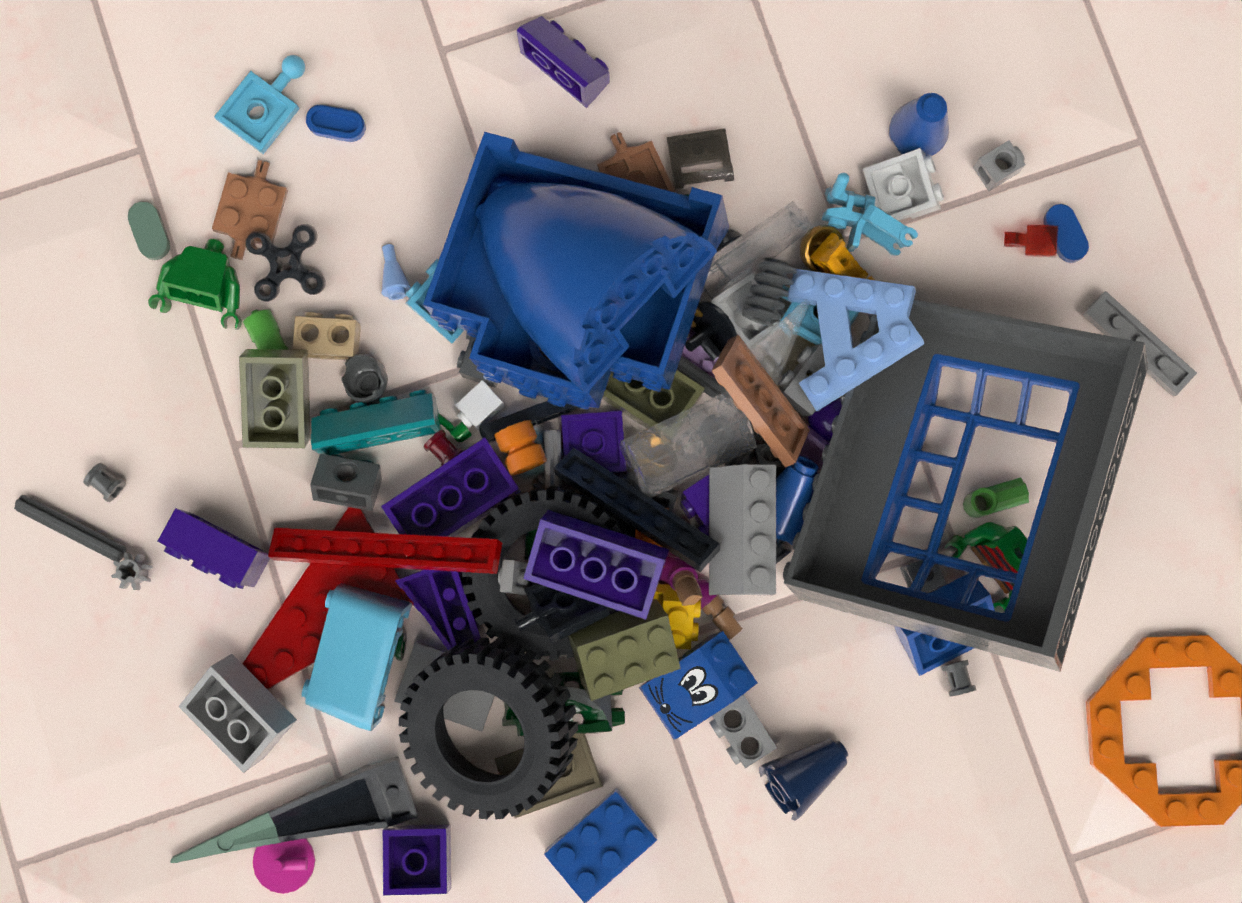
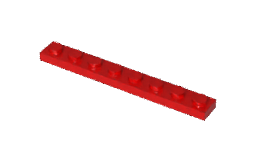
[268,528,503,574]

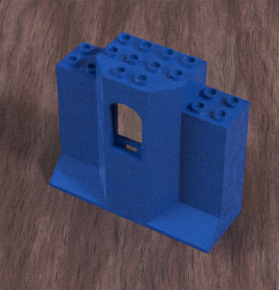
[423,132,729,409]

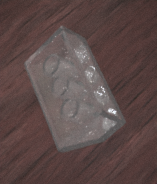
[619,391,757,498]

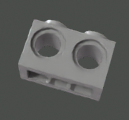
[709,694,777,768]

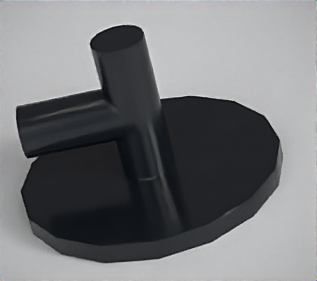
[685,301,737,361]

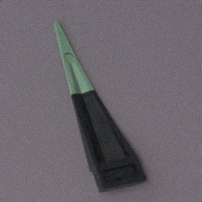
[170,756,419,864]

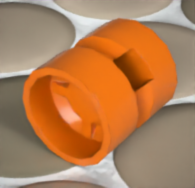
[494,420,547,476]

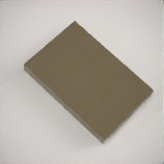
[494,734,603,818]

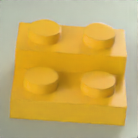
[654,584,701,650]

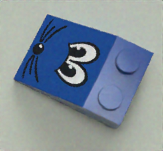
[639,631,758,740]

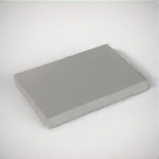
[394,642,495,732]

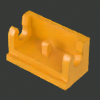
[810,233,875,280]

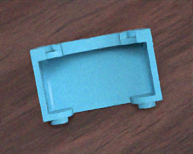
[301,583,412,731]

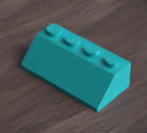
[311,390,442,455]

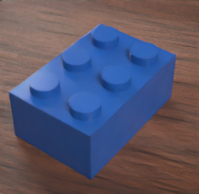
[544,788,657,903]

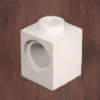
[455,380,505,431]

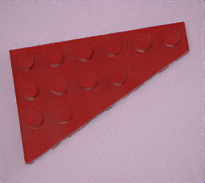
[242,507,414,690]

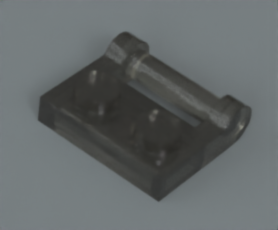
[666,128,734,190]

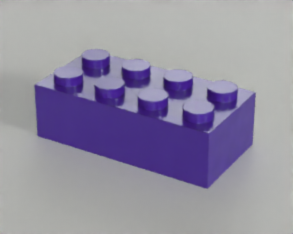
[381,437,521,537]

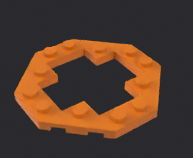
[1086,635,1242,827]

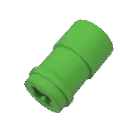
[243,309,289,350]

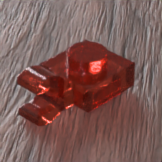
[1004,225,1058,258]

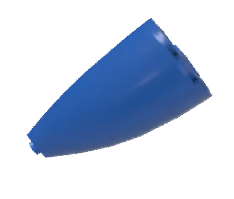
[475,181,717,394]

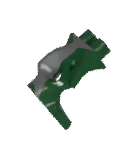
[502,672,625,736]

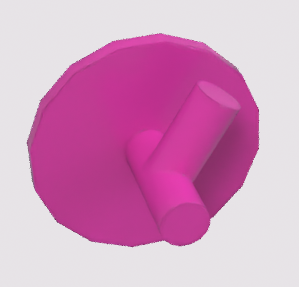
[252,838,316,894]

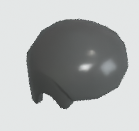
[341,354,388,403]

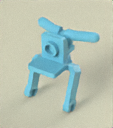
[822,173,918,256]

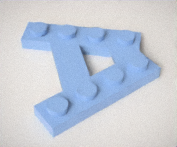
[788,269,925,411]

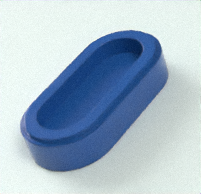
[306,105,366,142]
[1043,204,1089,263]

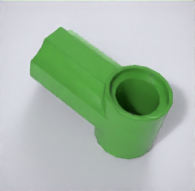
[963,477,1029,518]

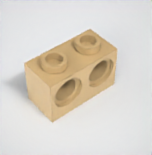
[292,312,361,361]

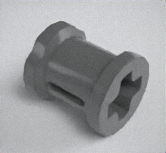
[83,463,126,502]
[941,660,976,697]

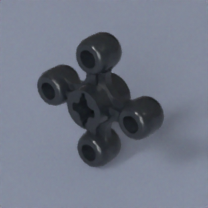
[245,224,326,302]

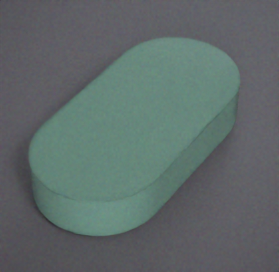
[128,202,170,260]

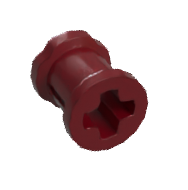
[423,429,463,466]

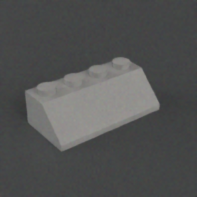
[709,464,776,595]

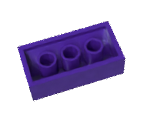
[523,510,670,619]

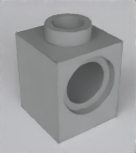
[973,140,1026,191]

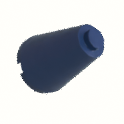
[759,739,848,821]

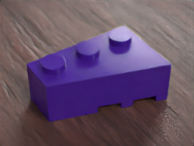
[395,570,487,650]

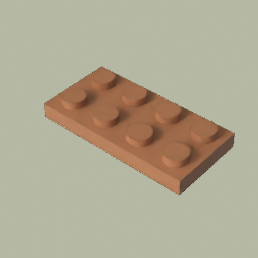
[711,335,810,467]

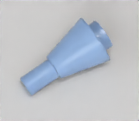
[381,244,411,300]

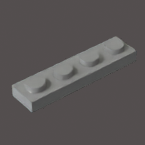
[1083,291,1197,397]

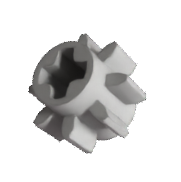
[111,553,153,590]

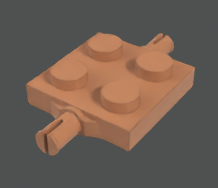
[597,132,676,193]
[212,160,288,260]

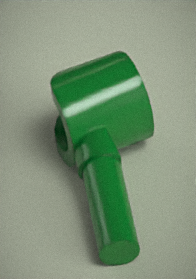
[438,413,472,443]

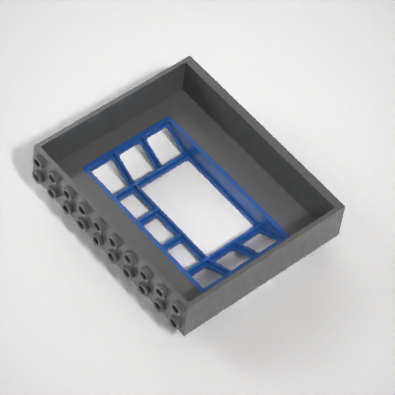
[783,299,1148,672]

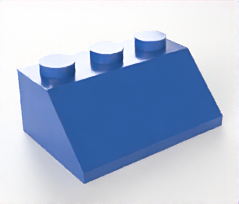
[894,573,995,676]

